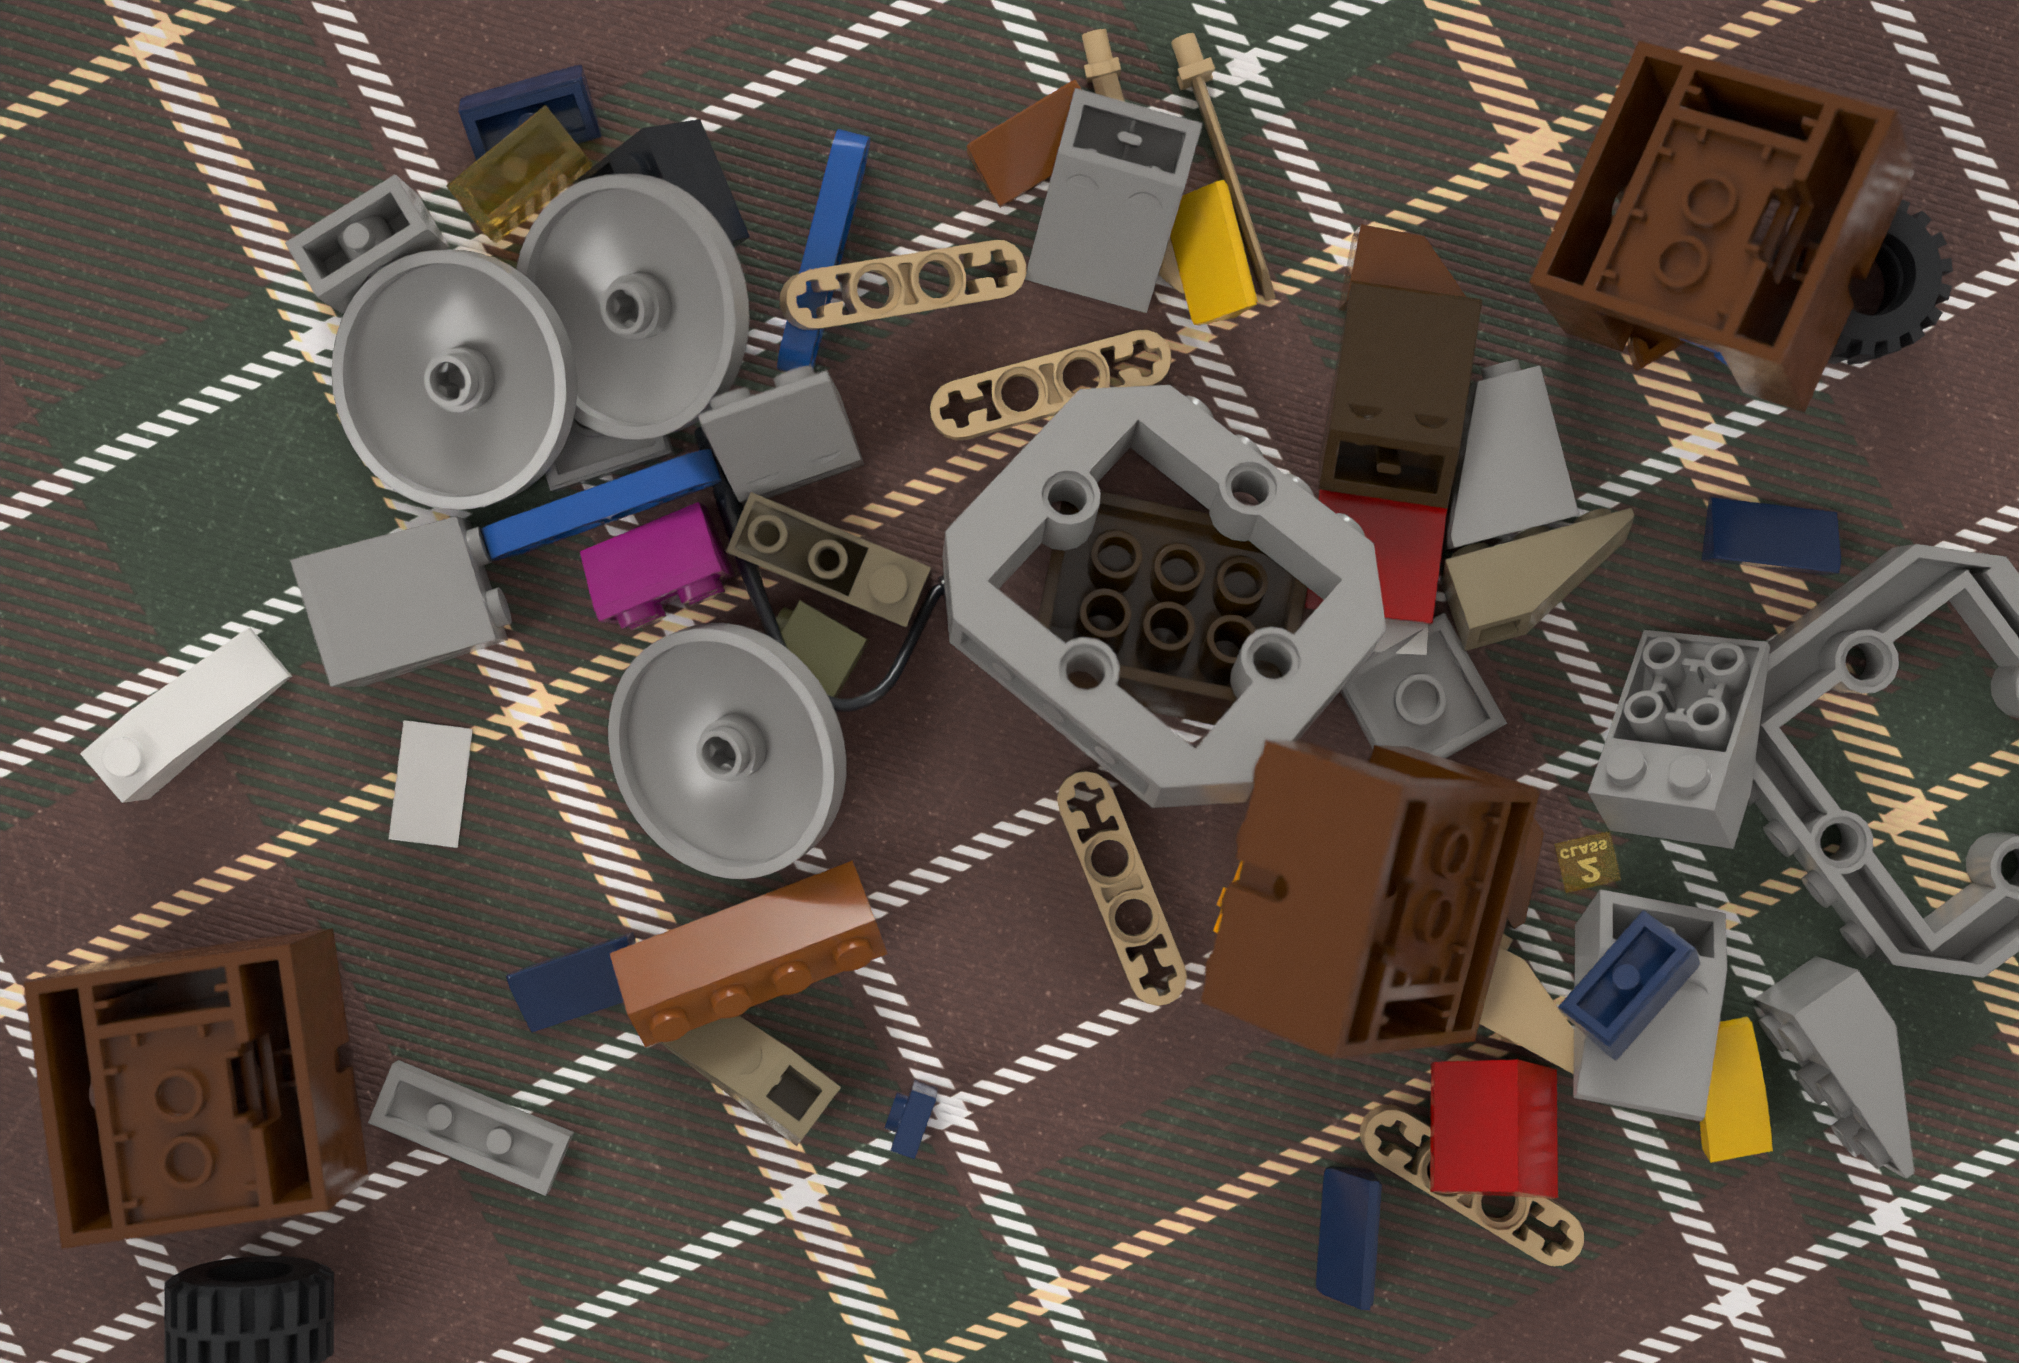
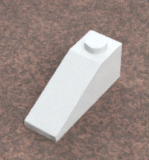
[80,628,292,803]

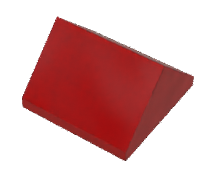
[1430,1060,1558,1199]

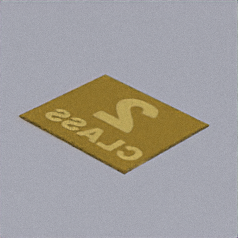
[1555,831,1621,893]

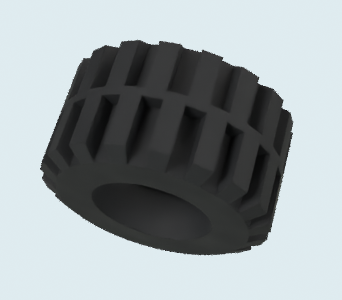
[1771,199,1953,365]
[164,1256,334,1363]

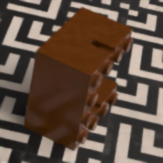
[1529,41,1914,413]
[1201,739,1541,1059]
[23,928,369,1249]

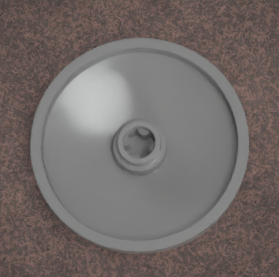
[516,174,749,440]
[331,249,577,510]
[608,623,846,879]

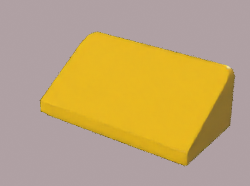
[1170,180,1258,326]

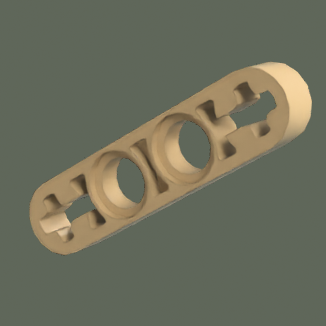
[780,240,1026,330]
[930,330,1172,441]
[1057,770,1187,1006]
[1360,1105,1584,1266]

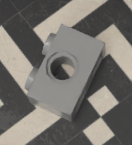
[285,175,449,313]

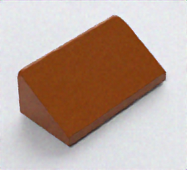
[966,80,1082,208]

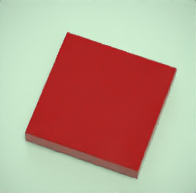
[1305,490,1447,625]

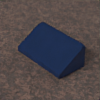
[458,65,602,171]
[1701,497,1841,575]
[1558,910,1700,1060]
[506,932,637,1033]
[1316,1166,1382,1310]

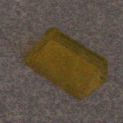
[446,105,593,243]

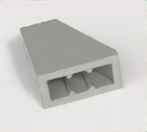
[1442,359,1579,551]

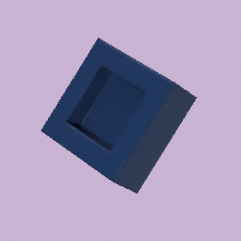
[884,1080,938,1159]

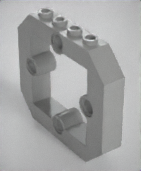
[942,385,1386,808]
[1747,544,2019,978]

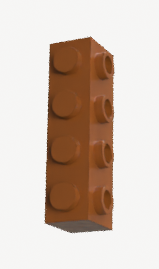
[610,860,888,1048]

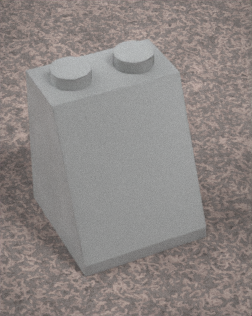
[290,516,512,687]

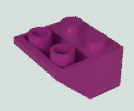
[580,502,736,631]

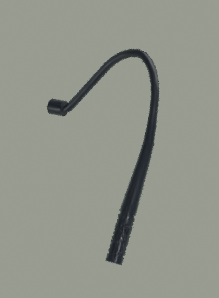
[694,426,946,712]

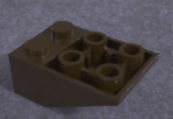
[1318,280,1482,508]

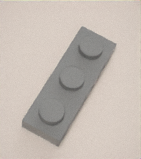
[368,1060,574,1196]

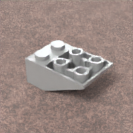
[1025,88,1203,313]
[698,366,865,506]
[1588,630,1770,849]
[1573,889,1727,1121]
[1754,956,1914,1179]

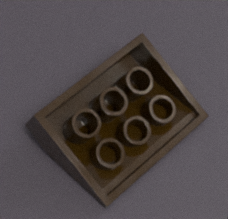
[1037,491,1307,725]

